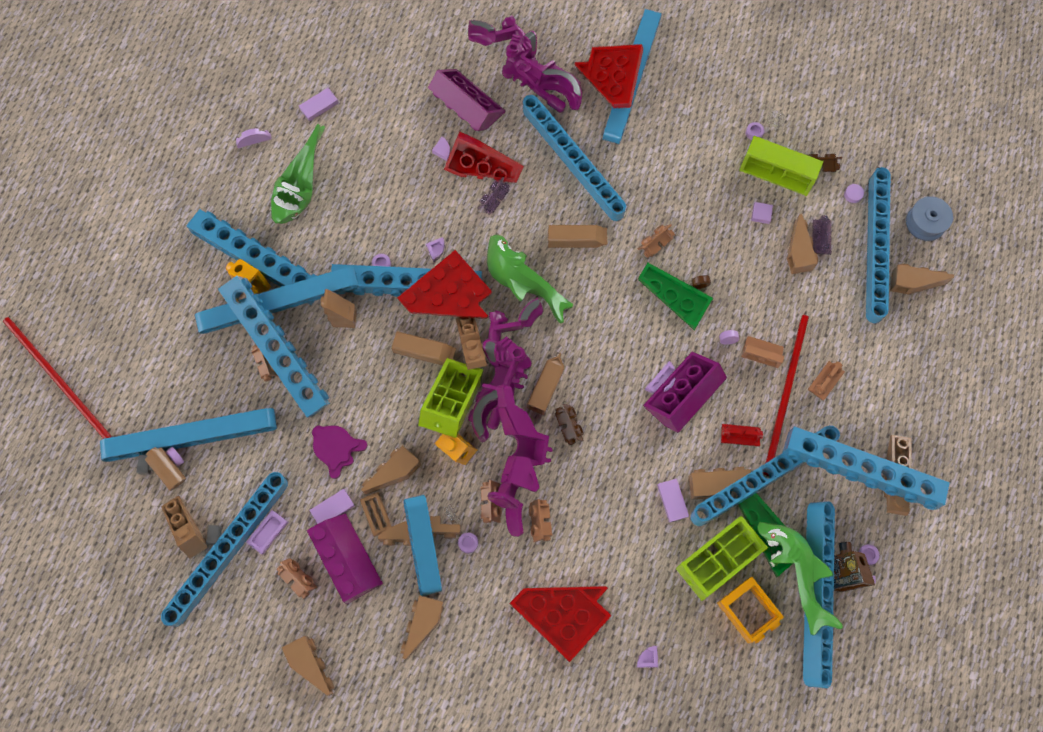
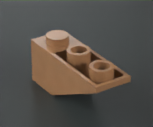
[787,214,818,274]
[890,264,955,295]
[321,289,357,328]
[361,445,421,495]
[689,467,751,500]
[161,495,208,559]
[400,596,444,660]
[282,636,334,696]

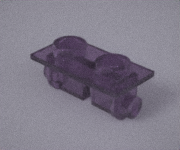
[477,177,510,215]
[813,215,831,255]

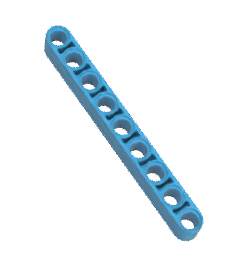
[602,9,662,144]
[523,95,626,221]
[866,167,891,324]
[194,267,359,334]
[100,408,277,462]
[690,425,840,526]
[161,472,288,627]
[803,501,835,688]

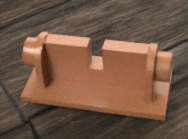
[637,224,675,258]
[252,345,278,382]
[808,361,845,401]
[481,480,502,523]
[529,499,552,542]
[276,558,317,599]

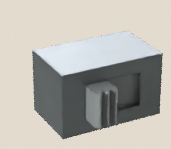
[136,455,153,475]
[206,525,222,545]

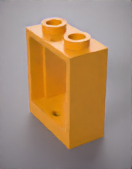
[717,577,784,644]

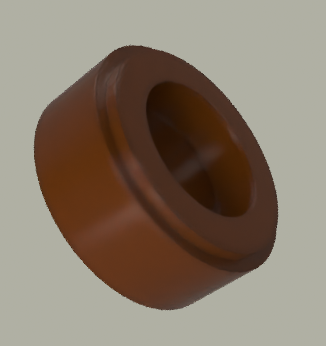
[691,275,711,289]

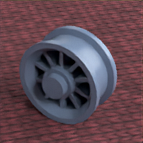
[906,196,953,241]

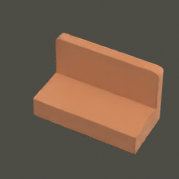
[742,336,784,368]

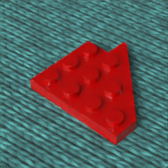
[574,44,644,108]
[397,250,492,319]
[509,586,612,662]

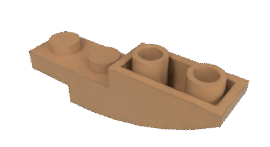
[456,317,487,370]
[884,435,912,516]
[378,516,461,546]

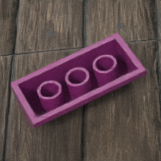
[428,69,506,131]
[643,352,727,433]
[306,513,383,604]

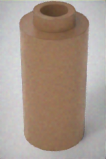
[145,447,187,491]

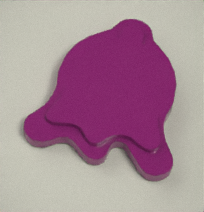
[312,425,368,479]

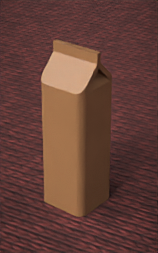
[548,225,607,248]
[391,331,456,365]
[527,353,564,415]

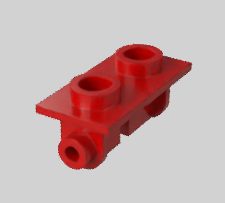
[721,424,763,447]

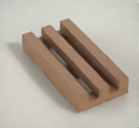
[360,492,392,537]

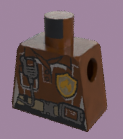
[834,542,875,592]

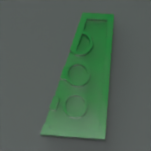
[638,262,713,331]
[738,493,794,578]

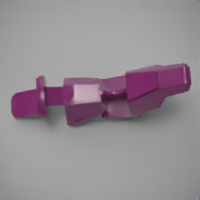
[487,384,553,537]

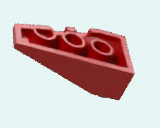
[444,131,524,183]

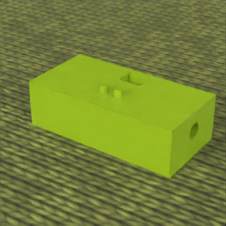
[739,136,824,196]
[418,358,483,438]
[676,516,768,601]

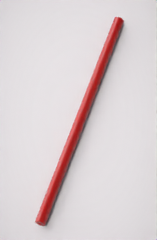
[763,315,809,476]
[3,317,112,439]

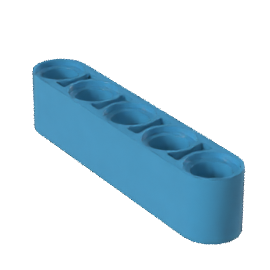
[403,495,442,596]

